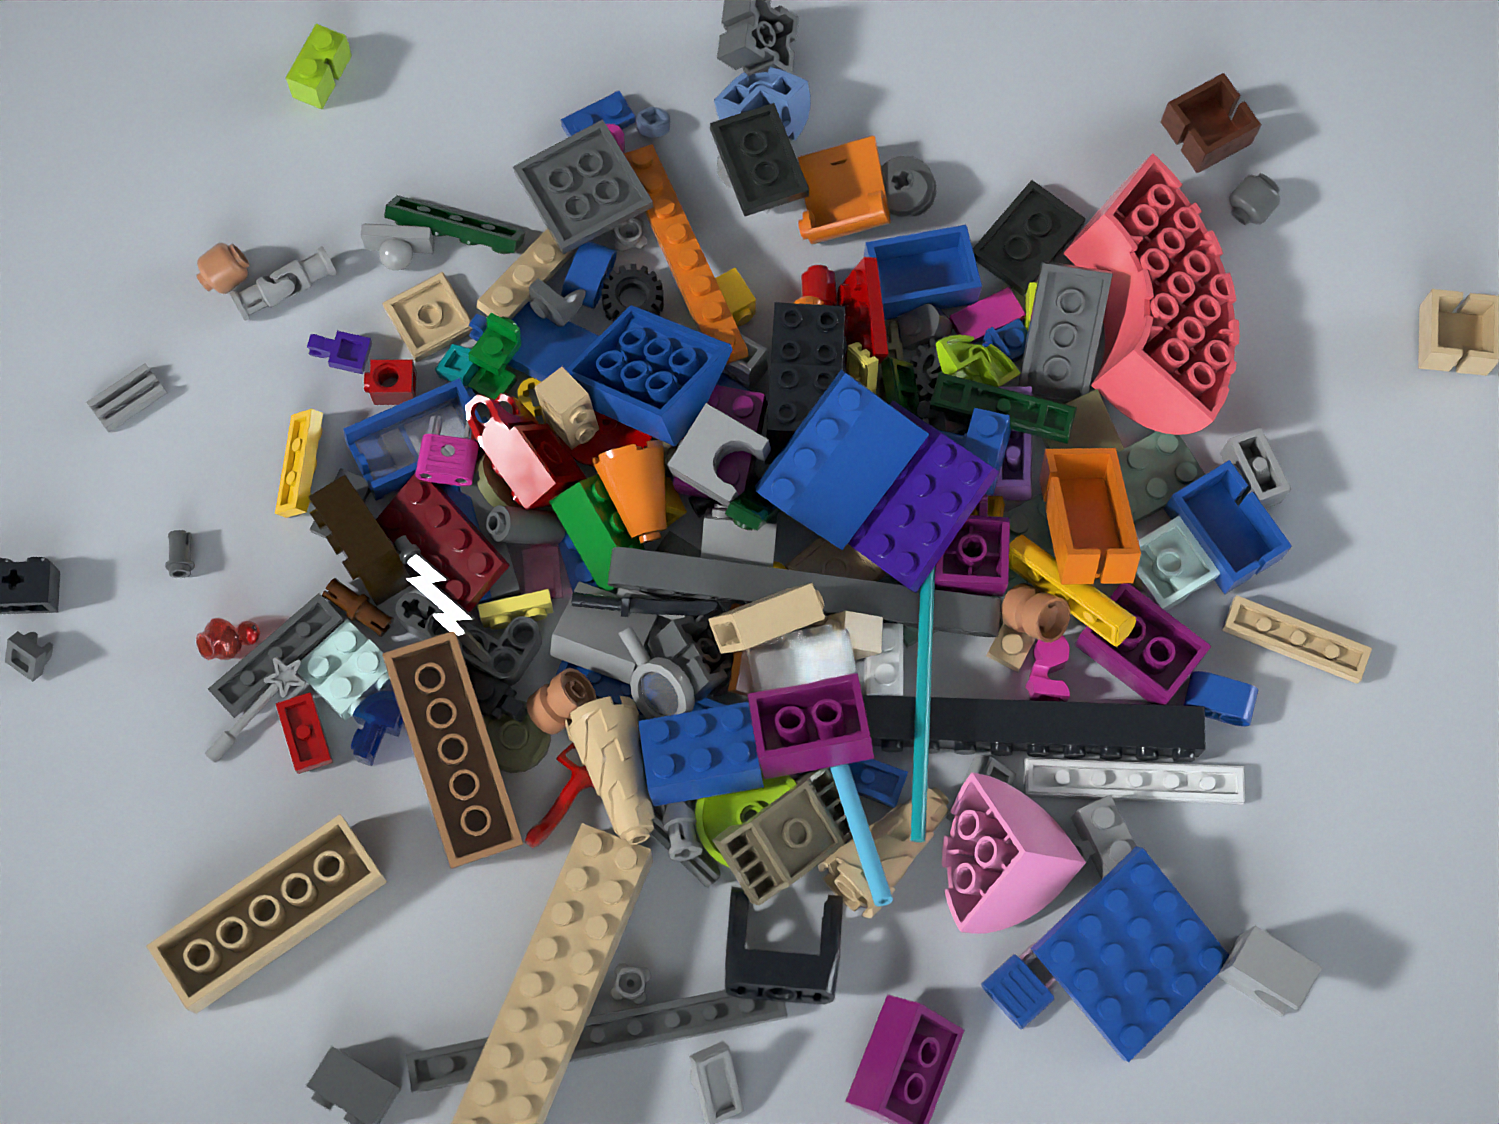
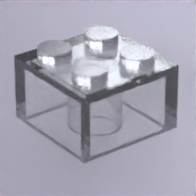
[746,624,857,692]

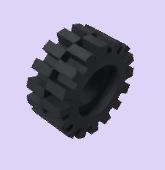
[601,264,664,322]

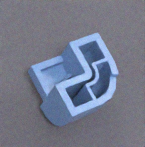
[714,67,811,141]

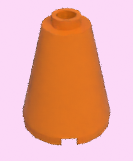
[592,440,667,544]

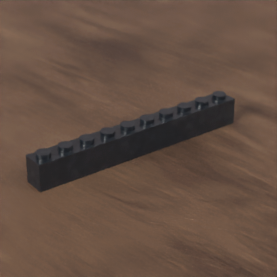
[862,695,1206,762]

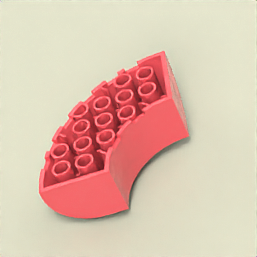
[1063,153,1240,435]

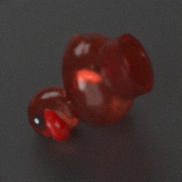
[196,618,260,660]

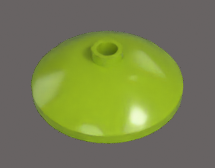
[695,766,797,868]

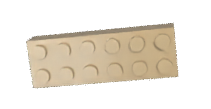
[146,814,387,1014]

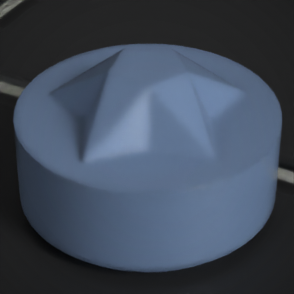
[637,107,670,138]

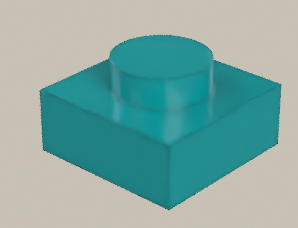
[435,344,480,387]

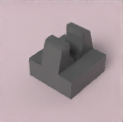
[5,631,53,682]

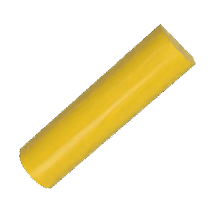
[1009,535,1136,647]

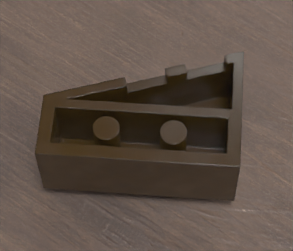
[308,475,412,606]

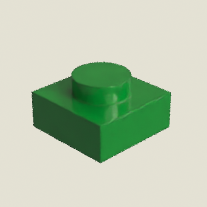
[467,367,517,400]

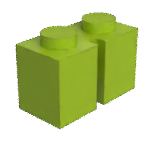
[285,23,352,109]

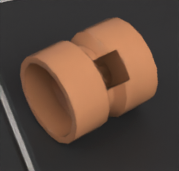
[1001,584,1070,643]
[526,668,596,735]

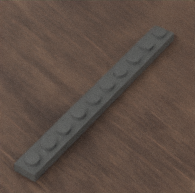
[406,990,788,1094]

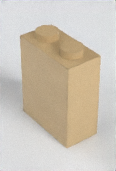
[708,583,825,654]

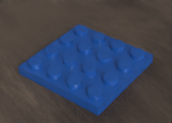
[1030,846,1229,1063]

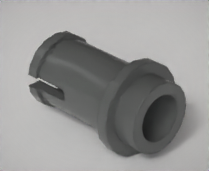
[165,530,195,578]

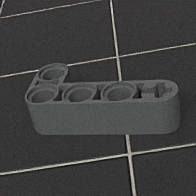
[395,593,542,686]

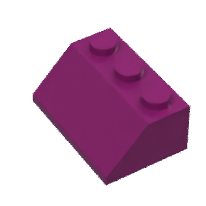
[845,994,965,1124]

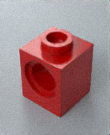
[364,359,417,405]

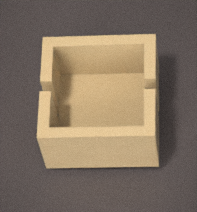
[1418,289,1499,376]

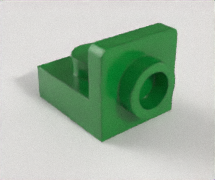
[468,313,521,376]

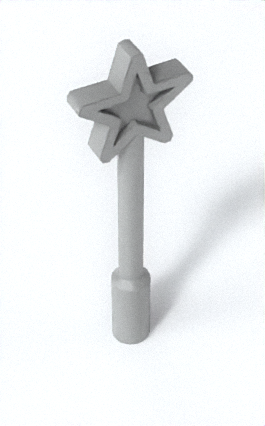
[205,657,306,763]

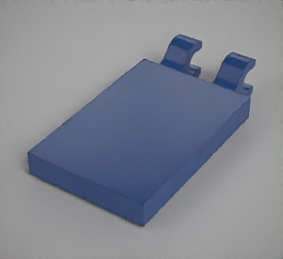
[469,302,599,382]

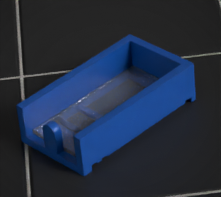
[343,378,489,501]

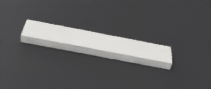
[1024,758,1245,805]

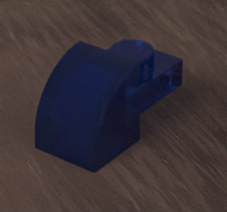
[351,691,404,766]

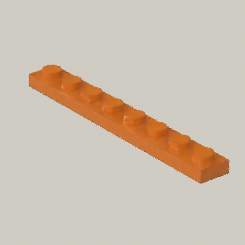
[623,144,748,364]

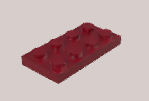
[376,472,510,613]

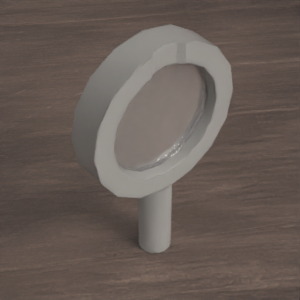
[619,626,695,719]

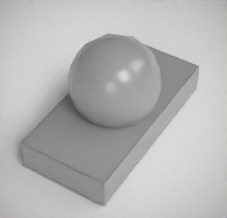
[361,223,434,271]
[689,1041,744,1124]

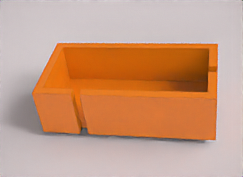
[1039,448,1141,584]

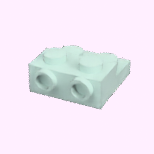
[1133,516,1220,611]
[297,619,391,721]

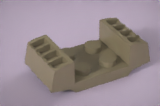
[713,767,852,906]

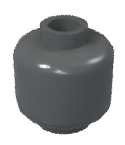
[1229,173,1280,225]

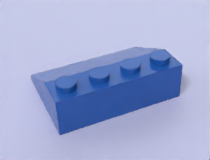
[566,305,733,446]
[755,369,929,550]

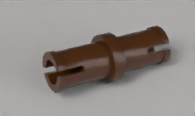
[322,578,394,637]

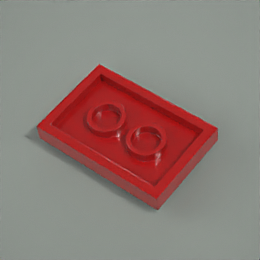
[837,257,889,365]

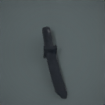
[571,592,718,617]

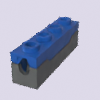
[438,471,521,604]

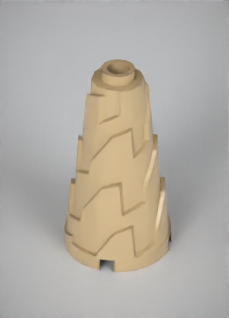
[565,696,655,844]
[818,787,949,918]

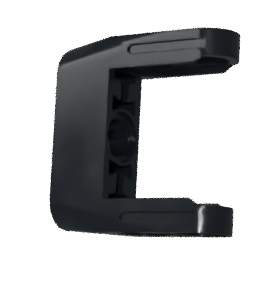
[725,886,843,1004]

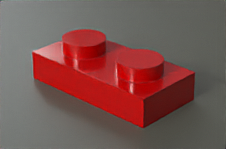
[275,692,333,774]

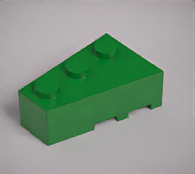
[549,474,645,592]

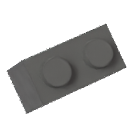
[306,1046,401,1124]

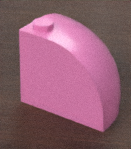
[942,772,1086,934]

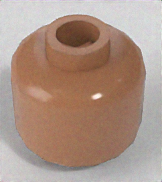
[196,243,250,294]

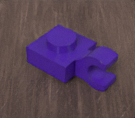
[307,330,372,375]

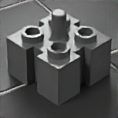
[717,0,799,76]
[648,609,734,702]

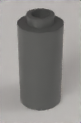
[486,505,565,546]

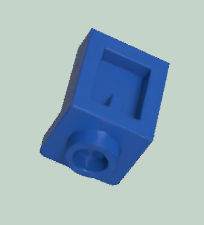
[982,318,1028,363]

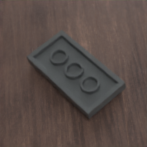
[1017,261,1113,404]

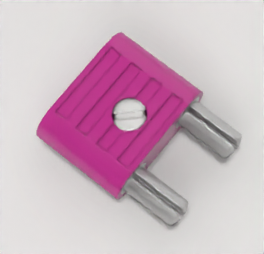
[415,415,479,487]

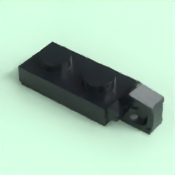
[465,662,528,723]

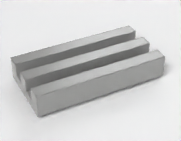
[86,363,167,433]

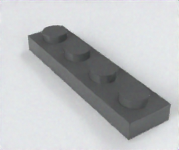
[208,593,344,718]

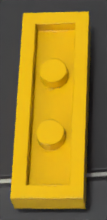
[275,409,323,518]

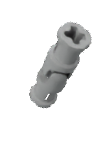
[230,247,337,321]
[660,800,702,861]

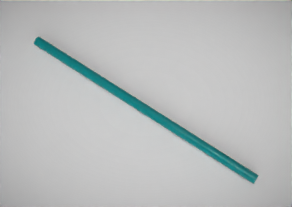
[910,567,935,842]

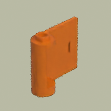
[798,135,891,245]

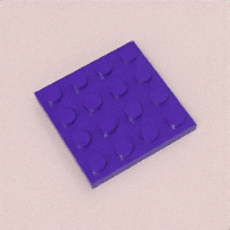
[847,401,999,593]

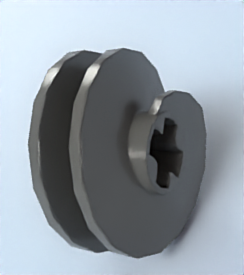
[881,156,937,217]

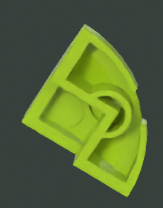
[936,335,1021,387]

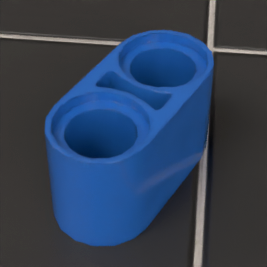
[561,241,617,309]
[1183,671,1258,727]

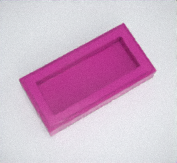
[949,287,1026,344]

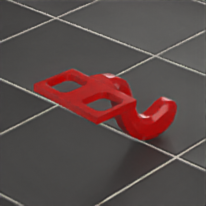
[525,742,595,848]

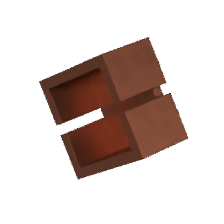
[1160,73,1262,174]

